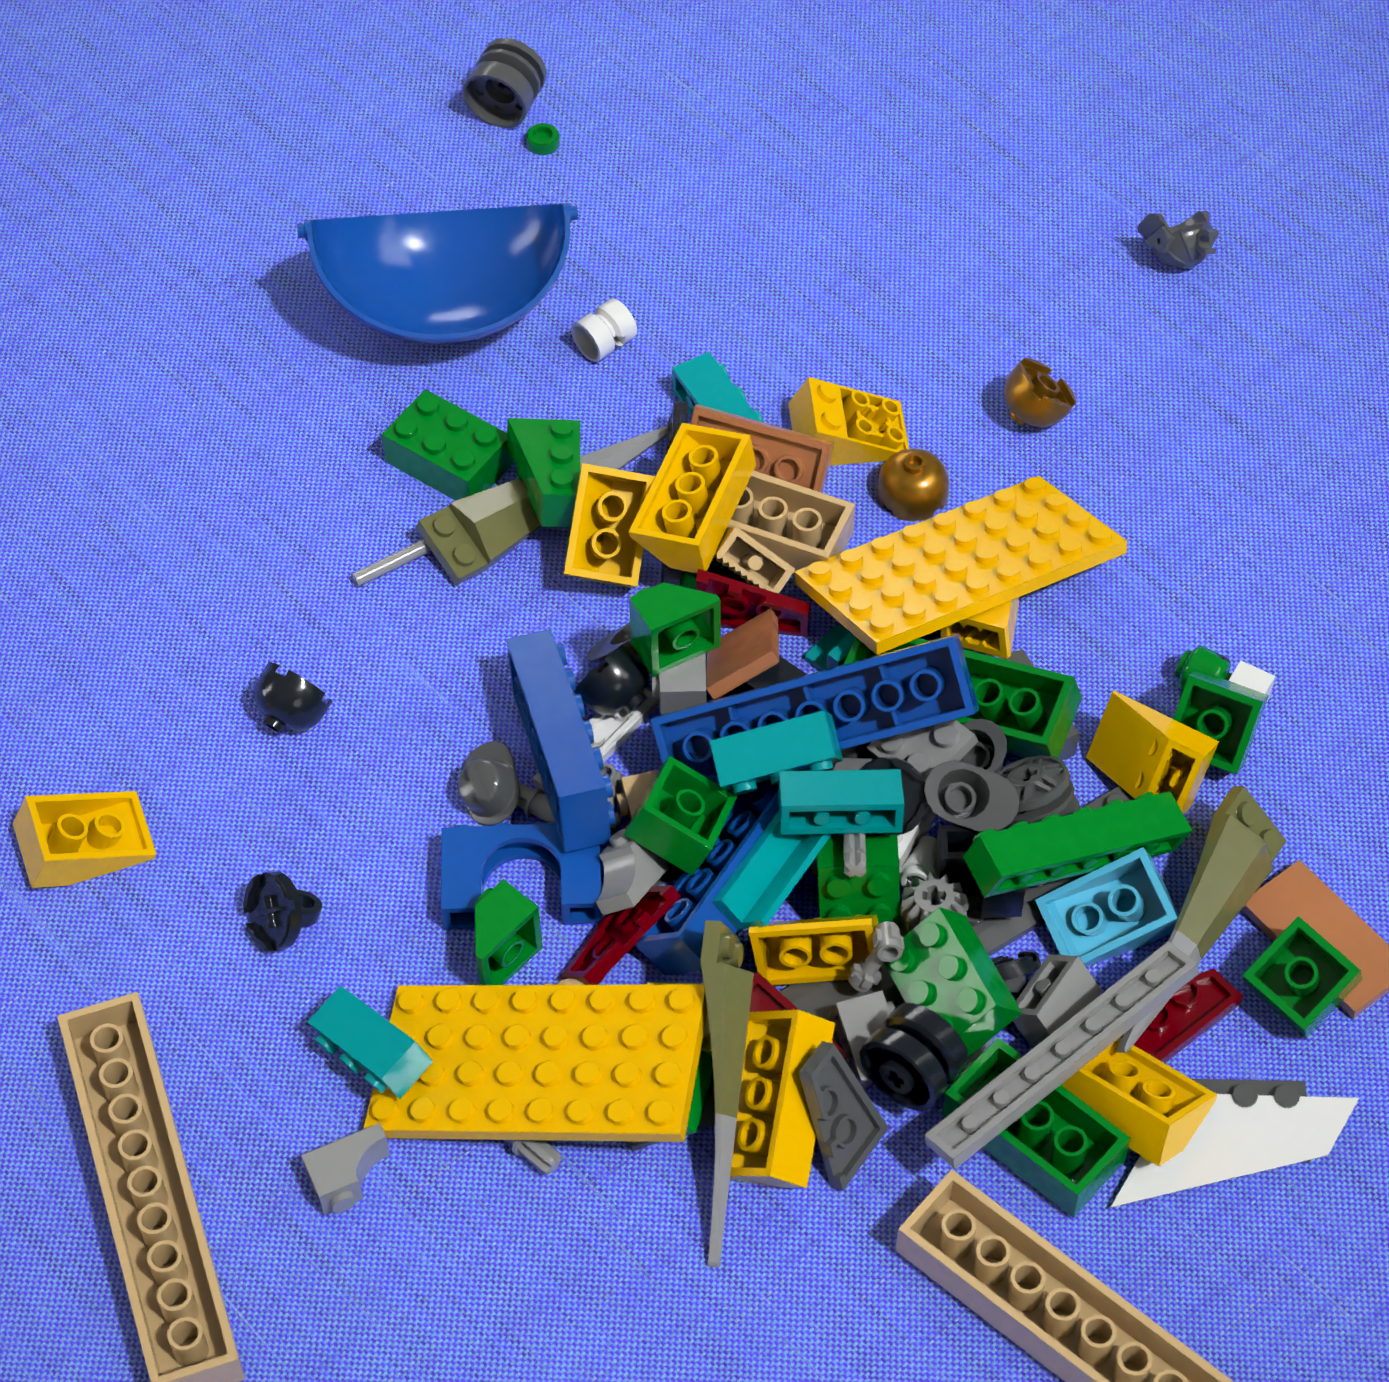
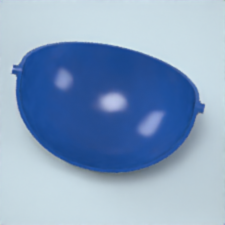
[297,203,578,344]

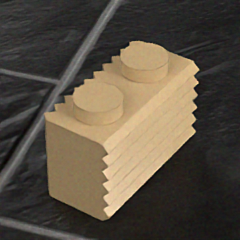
[713,525,795,593]

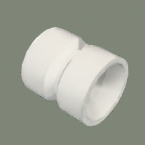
[571,298,637,362]

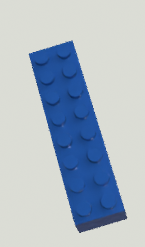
[650,633,980,783]

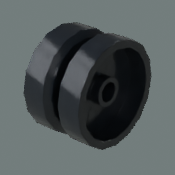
[859,1002,969,1112]

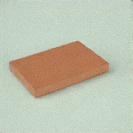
[706,608,779,699]

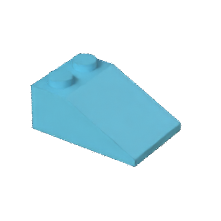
[1035,847,1179,966]

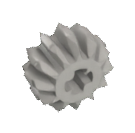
[900,872,968,932]

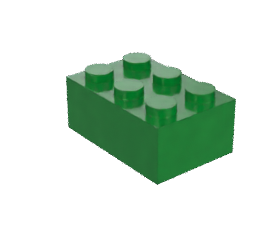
[381,389,514,501]
[884,907,1022,1057]

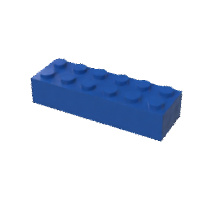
[506,629,616,853]
[635,770,809,975]

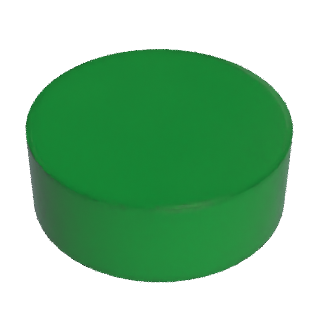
[526,123,560,155]

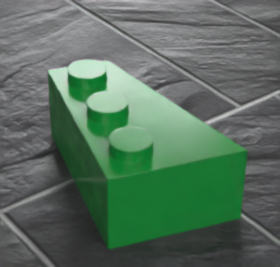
[506,418,580,527]

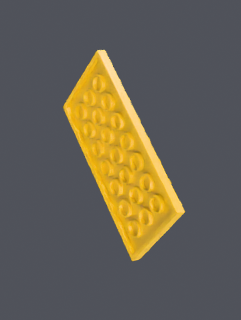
[794,476,1127,655]
[363,984,708,1142]

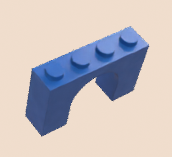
[441,821,603,930]

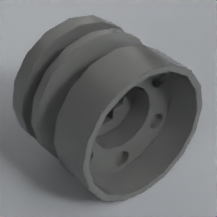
[462,38,547,128]
[998,755,1081,824]

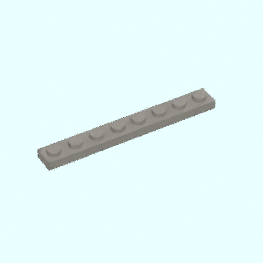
[924,942,1199,1169]

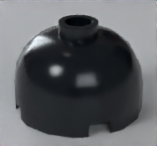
[574,641,649,715]
[254,662,333,734]

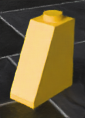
[940,597,1019,659]

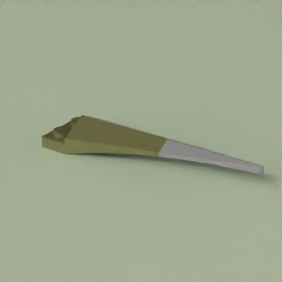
[416,424,676,586]
[1117,786,1286,1053]
[700,920,754,1267]

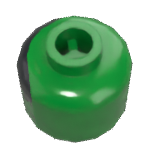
[1175,646,1232,690]

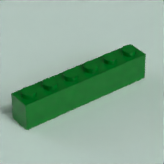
[963,791,1193,898]

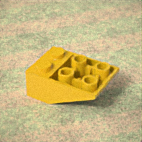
[788,377,909,466]
[1086,690,1219,814]

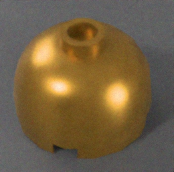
[1004,357,1077,428]
[877,448,950,522]

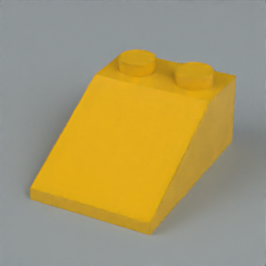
[12,791,157,888]

